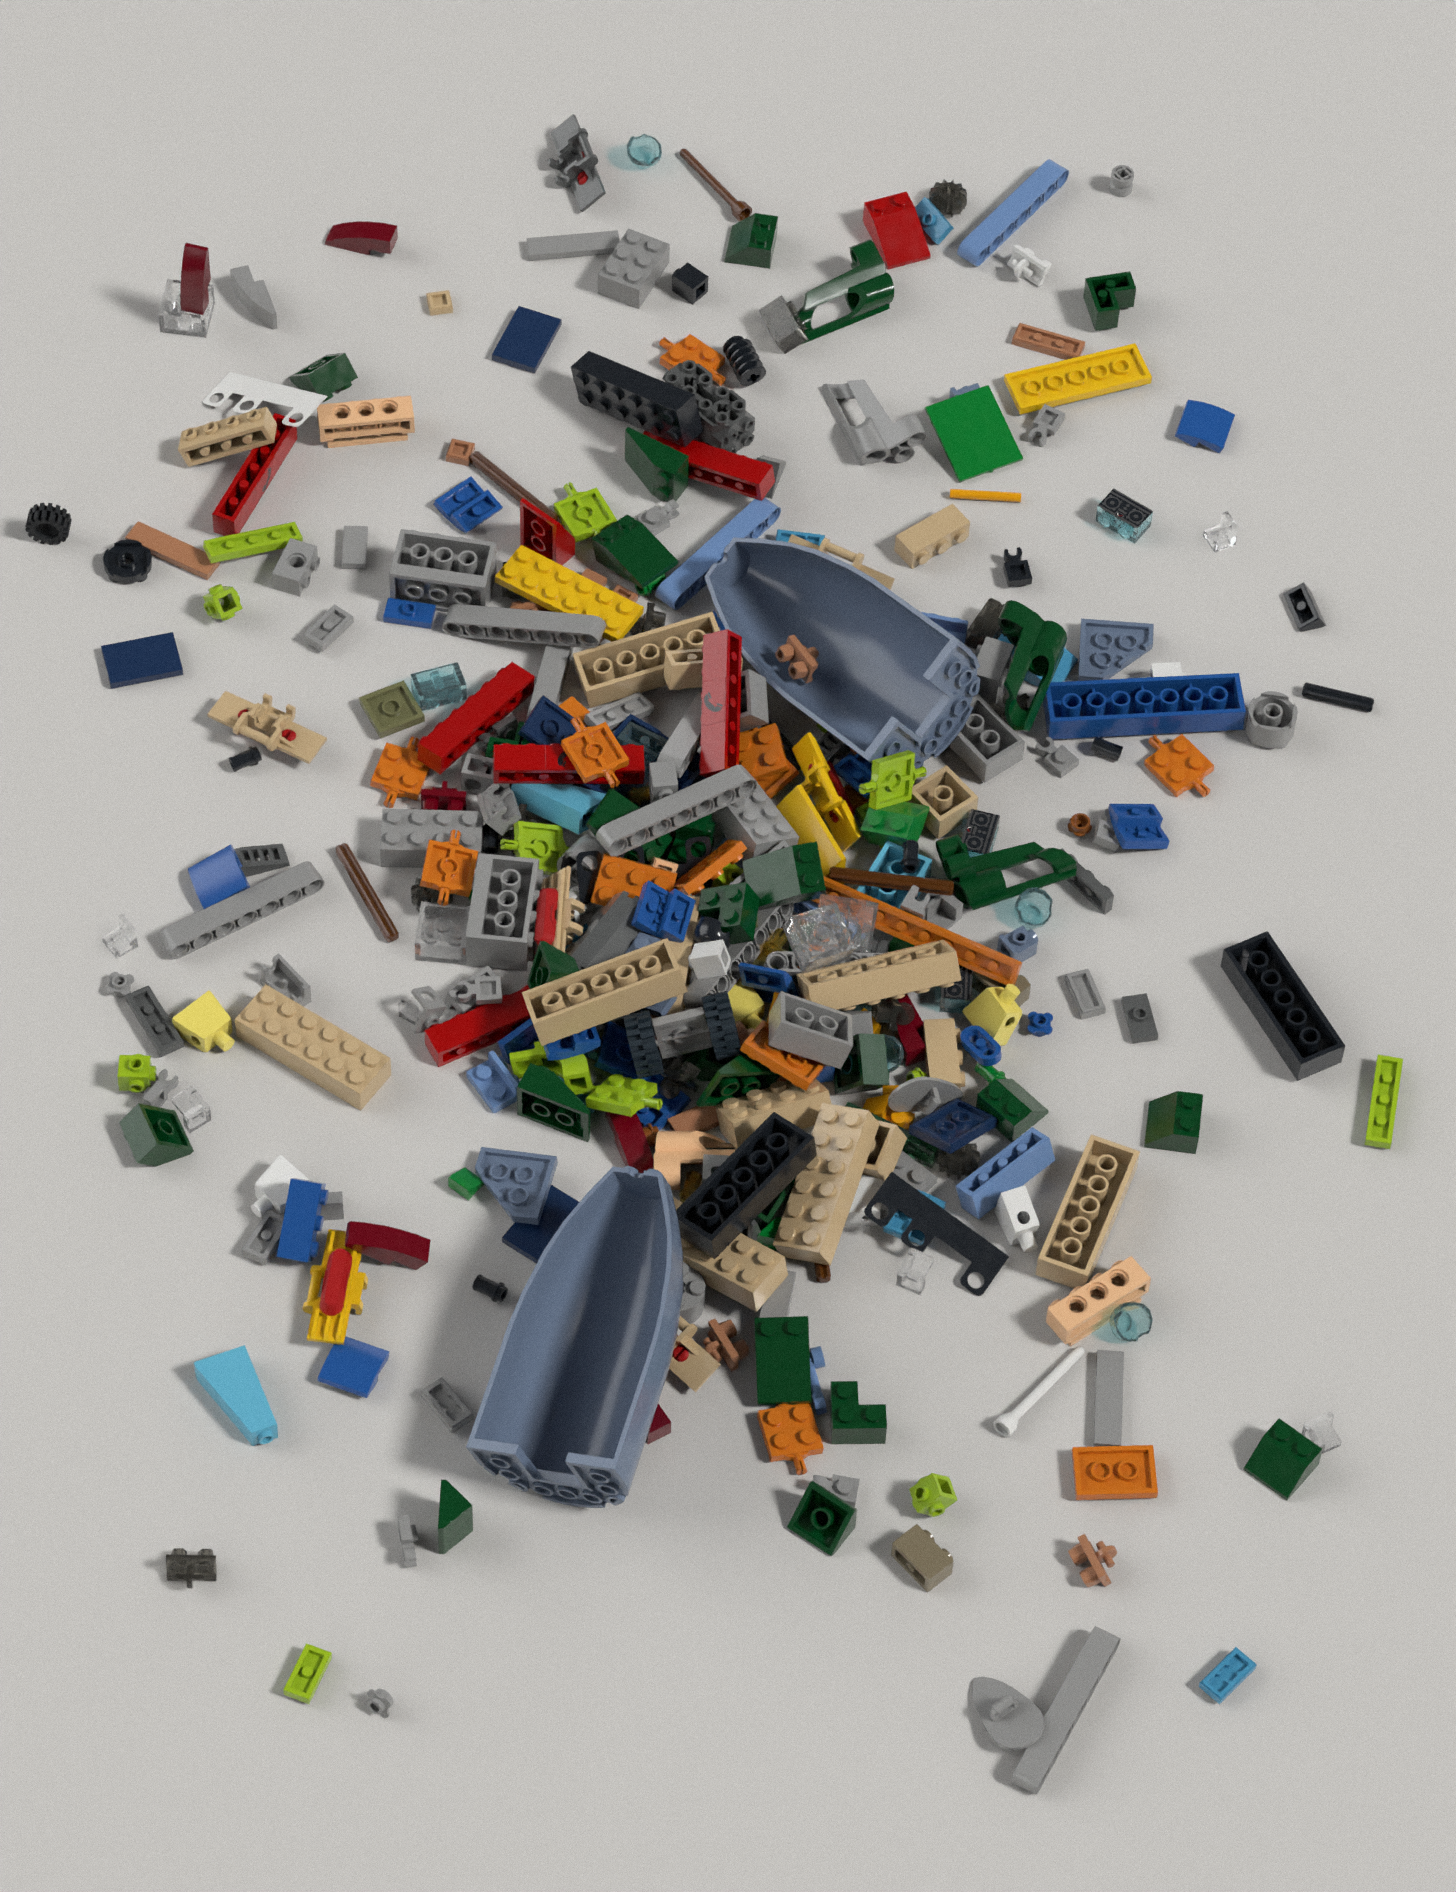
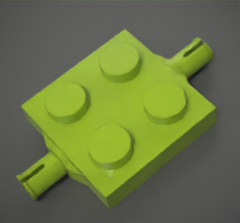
[554,482,617,543]
[859,750,927,810]
[500,821,570,875]
[583,1074,663,1117]

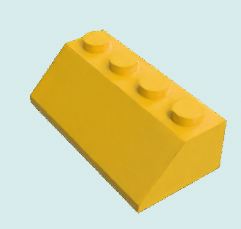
[776,784,846,885]

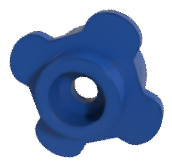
[1027,1011,1053,1037]

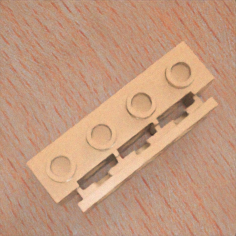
[317,396,415,448]
[1046,1256,1151,1347]

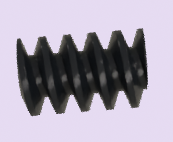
[723,336,766,386]

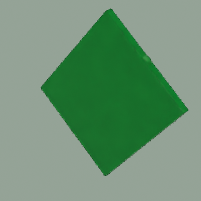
[925,385,1023,483]

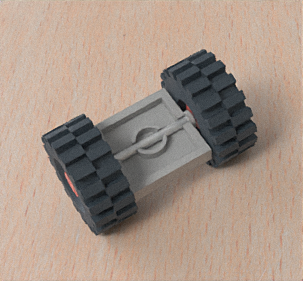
[623,991,742,1079]

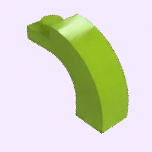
[509,1041,593,1095]

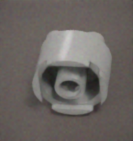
[1245,691,1298,749]
[557,834,609,888]
[680,1262,705,1324]

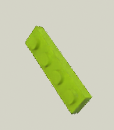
[203,522,303,563]
[1364,1054,1403,1149]

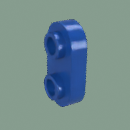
[960,1026,1002,1066]

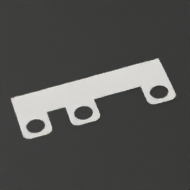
[203,372,328,427]

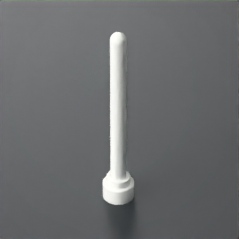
[993,1346,1084,1437]

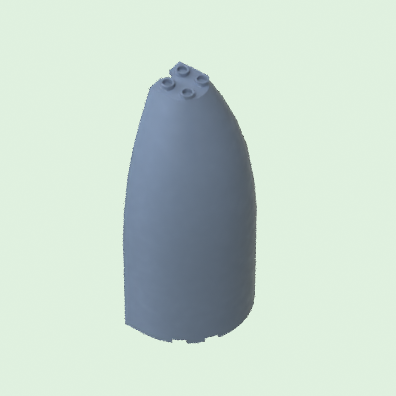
[704,537,980,769]
[466,1166,683,1508]

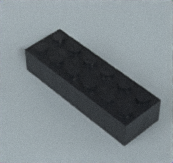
[571,351,703,447]
[1221,931,1345,1081]
[676,1112,817,1259]

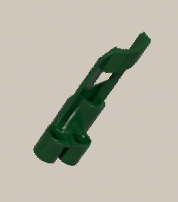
[791,239,894,344]
[997,600,1067,732]
[935,834,1077,910]

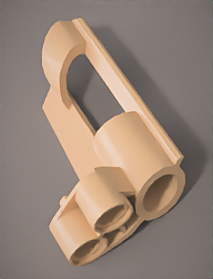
[653,1131,736,1190]

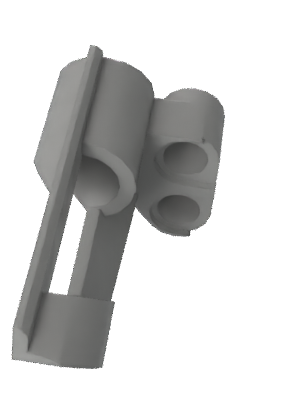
[821,379,927,466]

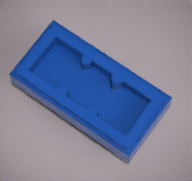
[383,598,436,629]

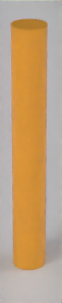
[950,489,1021,502]

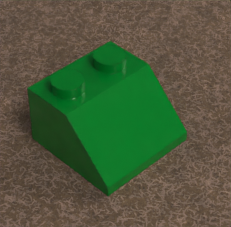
[860,802,930,847]

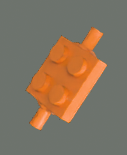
[659,334,726,386]
[561,716,629,788]
[1144,734,1214,797]
[370,737,430,808]
[420,830,478,906]
[757,1403,824,1475]

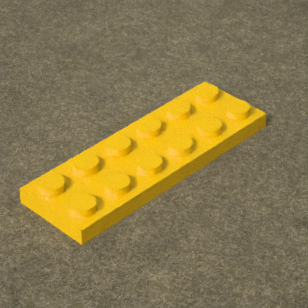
[1004,343,1152,415]
[495,545,644,642]

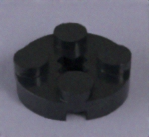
[103,539,152,583]

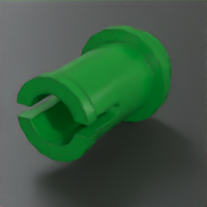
[635,574,666,596]
[974,1063,1007,1084]

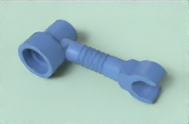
[810,1346,827,1415]

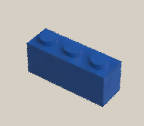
[277,1178,329,1263]

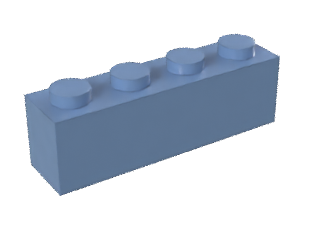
[956,1127,1055,1219]

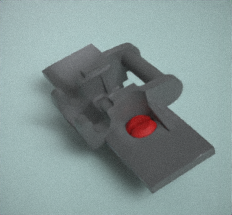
[547,114,606,212]

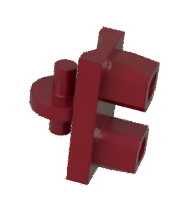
[421,780,467,811]

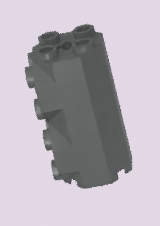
[662,360,755,453]
[565,891,651,970]

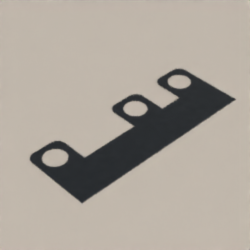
[576,836,713,904]
[864,1172,1010,1296]

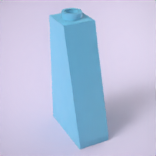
[511,784,606,834]
[194,1345,278,1446]

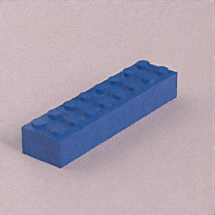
[1043,673,1246,739]

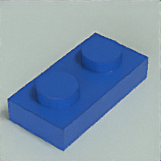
[497,1018,539,1065]

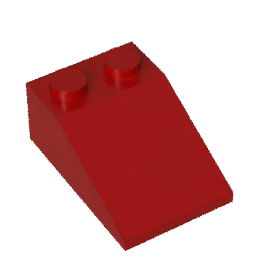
[863,191,931,270]
[520,498,575,566]

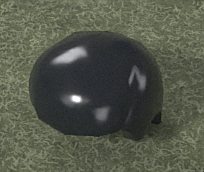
[693,917,731,950]

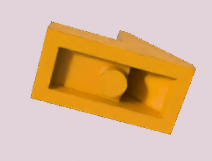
[862,1094,915,1136]

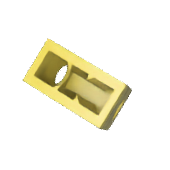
[728,978,764,1030]
[962,984,1022,1046]
[172,990,235,1052]

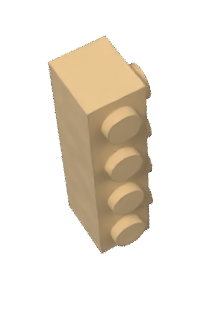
[178,407,277,467]

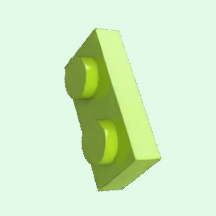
[283,1643,332,1704]

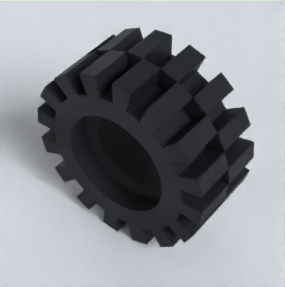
[25,503,72,545]

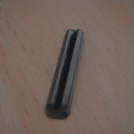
[1302,682,1374,712]

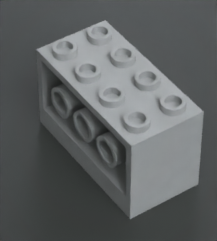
[389,529,497,612]
[465,853,544,971]

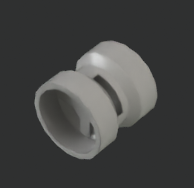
[1110,165,1134,197]

